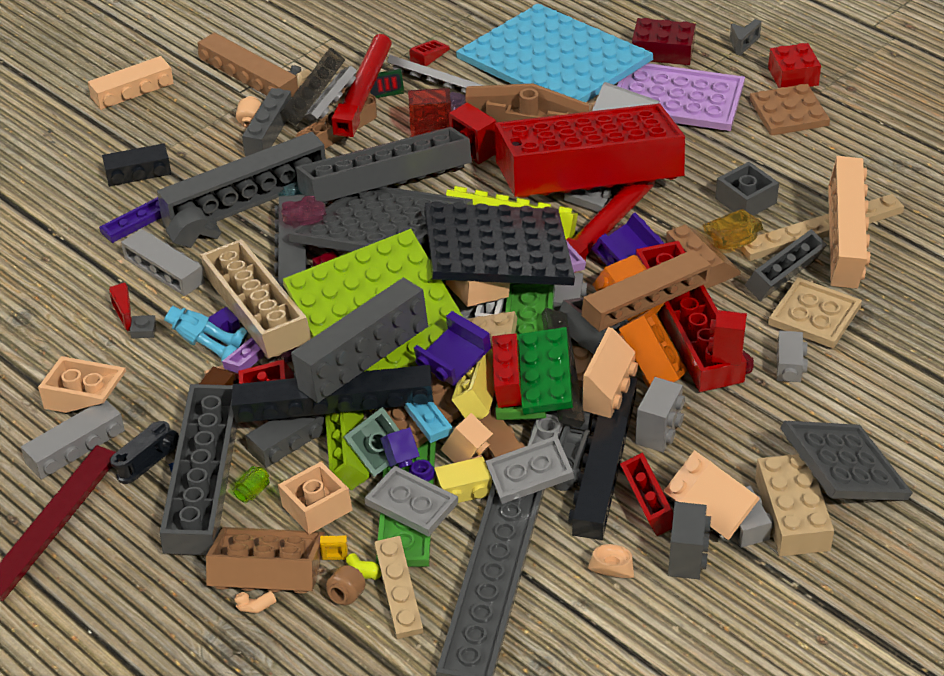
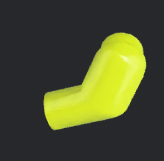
[346,553,382,580]

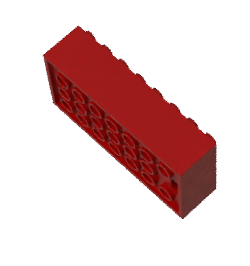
[495,103,685,198]

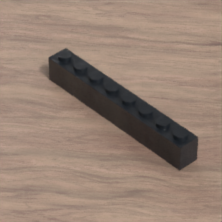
[231,365,434,423]
[568,377,637,540]

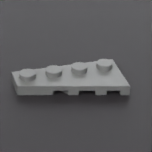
[564,186,612,212]

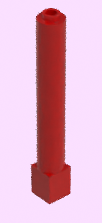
[332,34,392,137]
[566,181,655,273]

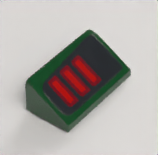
[370,69,404,98]

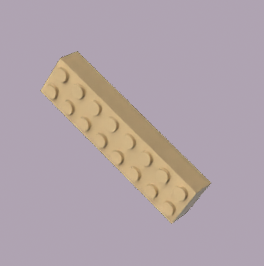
[200,239,312,358]

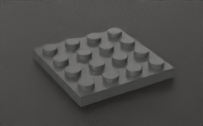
[780,421,913,500]

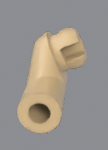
[296,69,312,92]

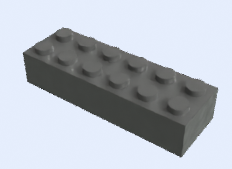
[291,277,428,403]

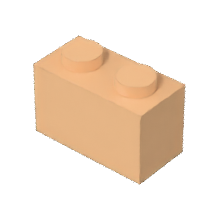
[440,413,493,463]

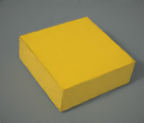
[320,535,348,560]

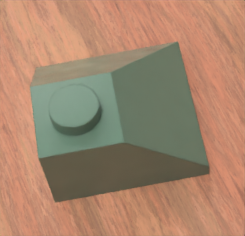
[343,407,400,477]

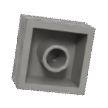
[635,377,685,453]

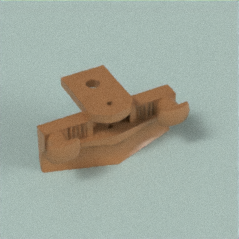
[465,83,590,166]

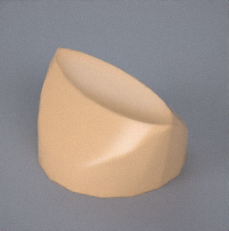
[588,544,634,578]

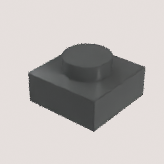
[130,315,156,339]

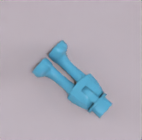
[164,306,248,362]

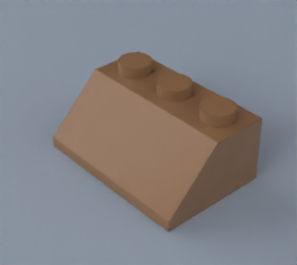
[666,224,741,289]

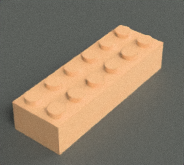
[828,156,871,289]

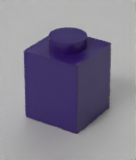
[380,428,420,469]

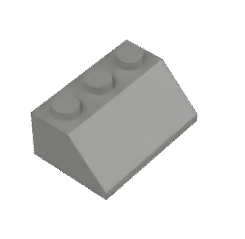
[592,82,660,111]

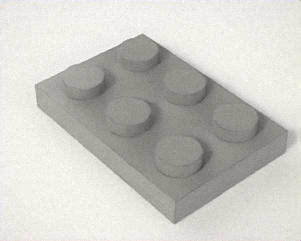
[485,436,574,504]
[365,466,458,537]

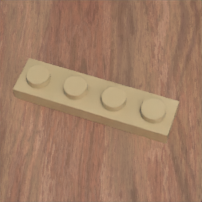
[374,536,423,639]

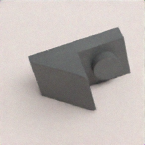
[730,19,762,56]

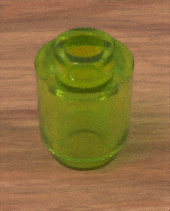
[232,466,270,503]

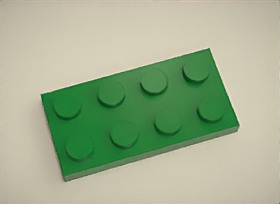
[519,327,573,415]

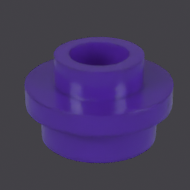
[409,459,435,482]

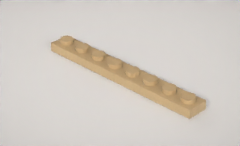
[739,194,904,261]

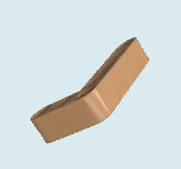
[296,80,377,149]

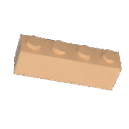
[88,56,174,110]

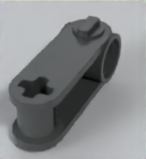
[553,425,591,491]

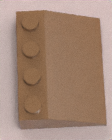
[206,527,325,593]

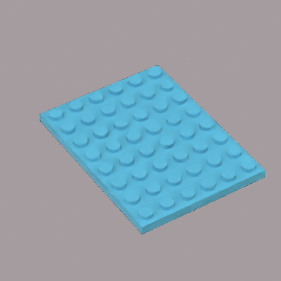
[456,4,653,102]

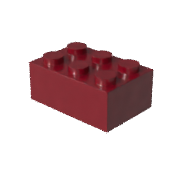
[632,18,696,65]

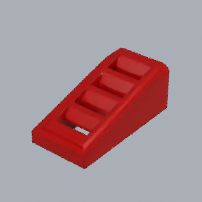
[409,40,450,67]
[109,283,132,331]

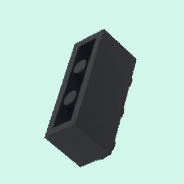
[102,143,172,187]

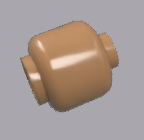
[326,565,366,606]

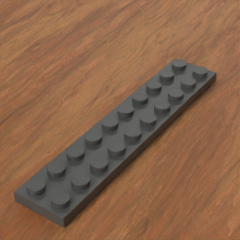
[436,483,545,676]

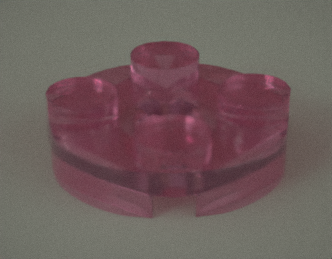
[281,196,326,225]

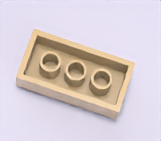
[755,454,834,557]

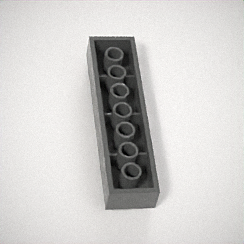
[296,127,472,205]
[157,132,326,229]
[160,384,238,555]

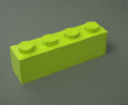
[325,410,369,490]

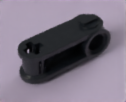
[110,421,179,484]

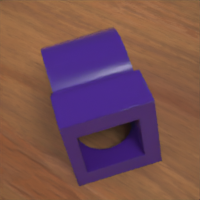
[204,307,240,343]

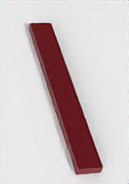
[0,445,116,602]

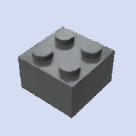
[715,162,779,220]
[668,502,711,580]

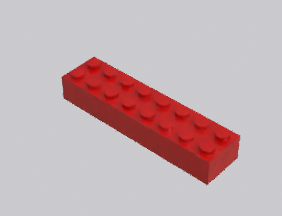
[636,240,747,392]

